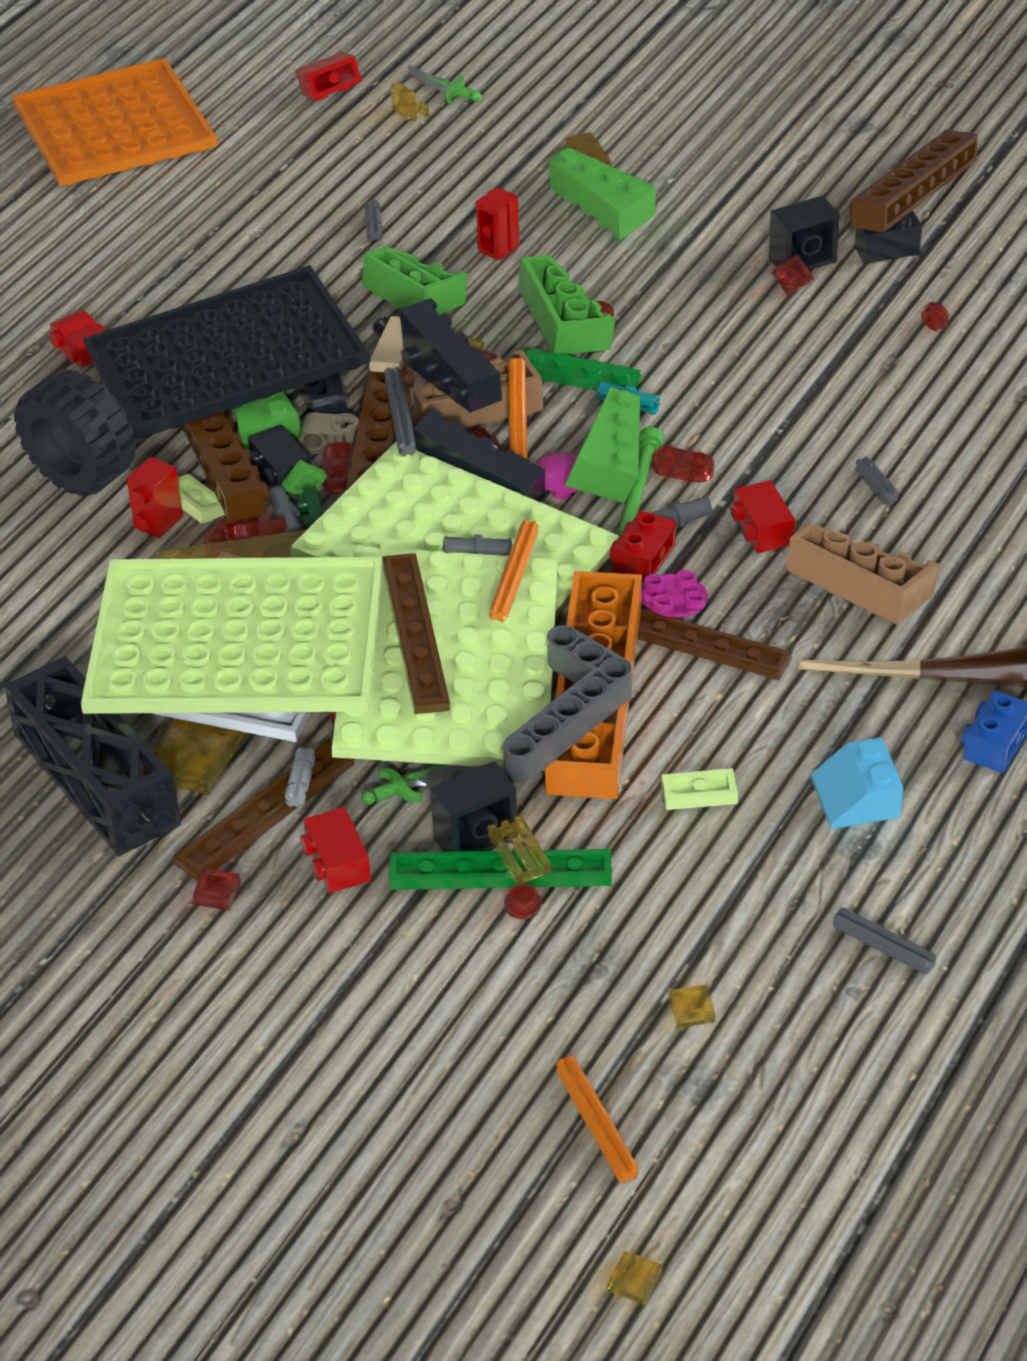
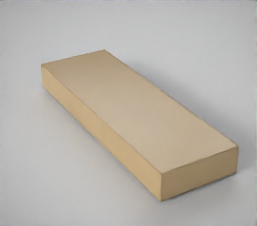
[369,316,404,372]

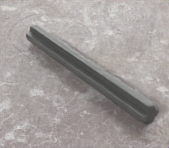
[384,367,416,457]

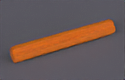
[507,358,527,459]
[489,520,539,622]
[556,1055,638,1183]

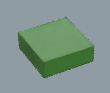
[282,460,327,495]

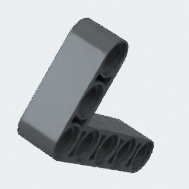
[503,625,632,782]

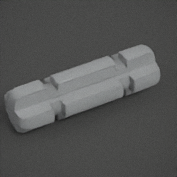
[284,747,315,807]

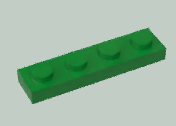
[523,347,641,391]

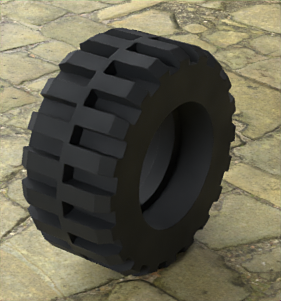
[14,370,136,496]

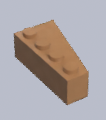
[413,350,544,429]
[786,523,939,625]

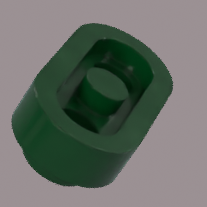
[297,486,323,531]

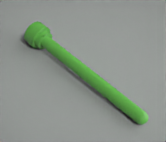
[619,427,664,538]

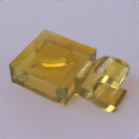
[391,82,429,122]

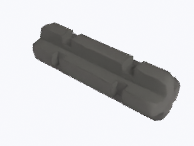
[364,200,383,241]
[855,456,899,505]

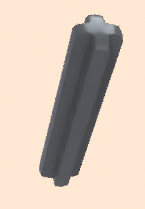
[833,908,937,974]

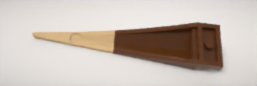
[798,646,1027,687]

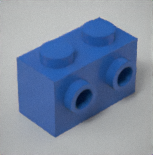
[961,690,1027,773]

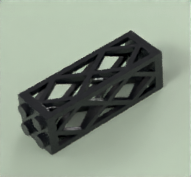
[4,656,181,857]

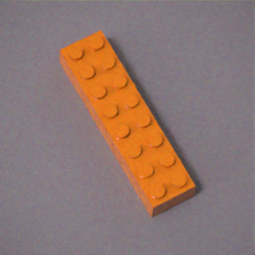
[545,571,642,799]

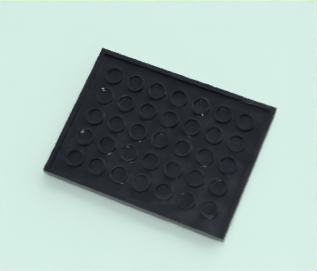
[82,265,371,440]

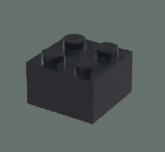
[769,195,840,277]
[430,761,518,852]

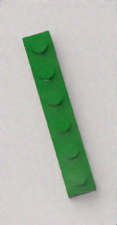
[389,849,612,890]

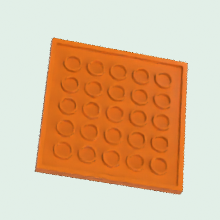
[11,58,218,186]

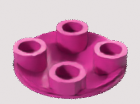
[536,451,580,499]
[642,570,708,617]

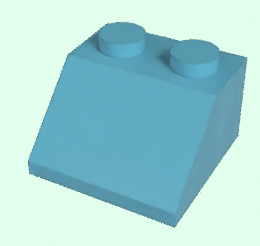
[811,737,903,829]

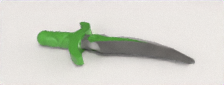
[408,65,481,104]
[362,764,472,805]

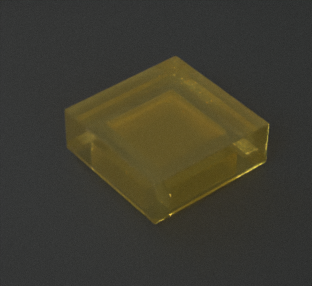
[669,985,715,1029]
[607,1250,663,1305]

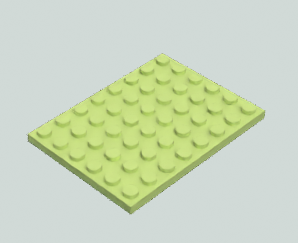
[291,442,620,620]
[332,546,558,771]
[81,557,383,714]

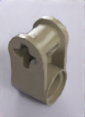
[298,412,359,455]

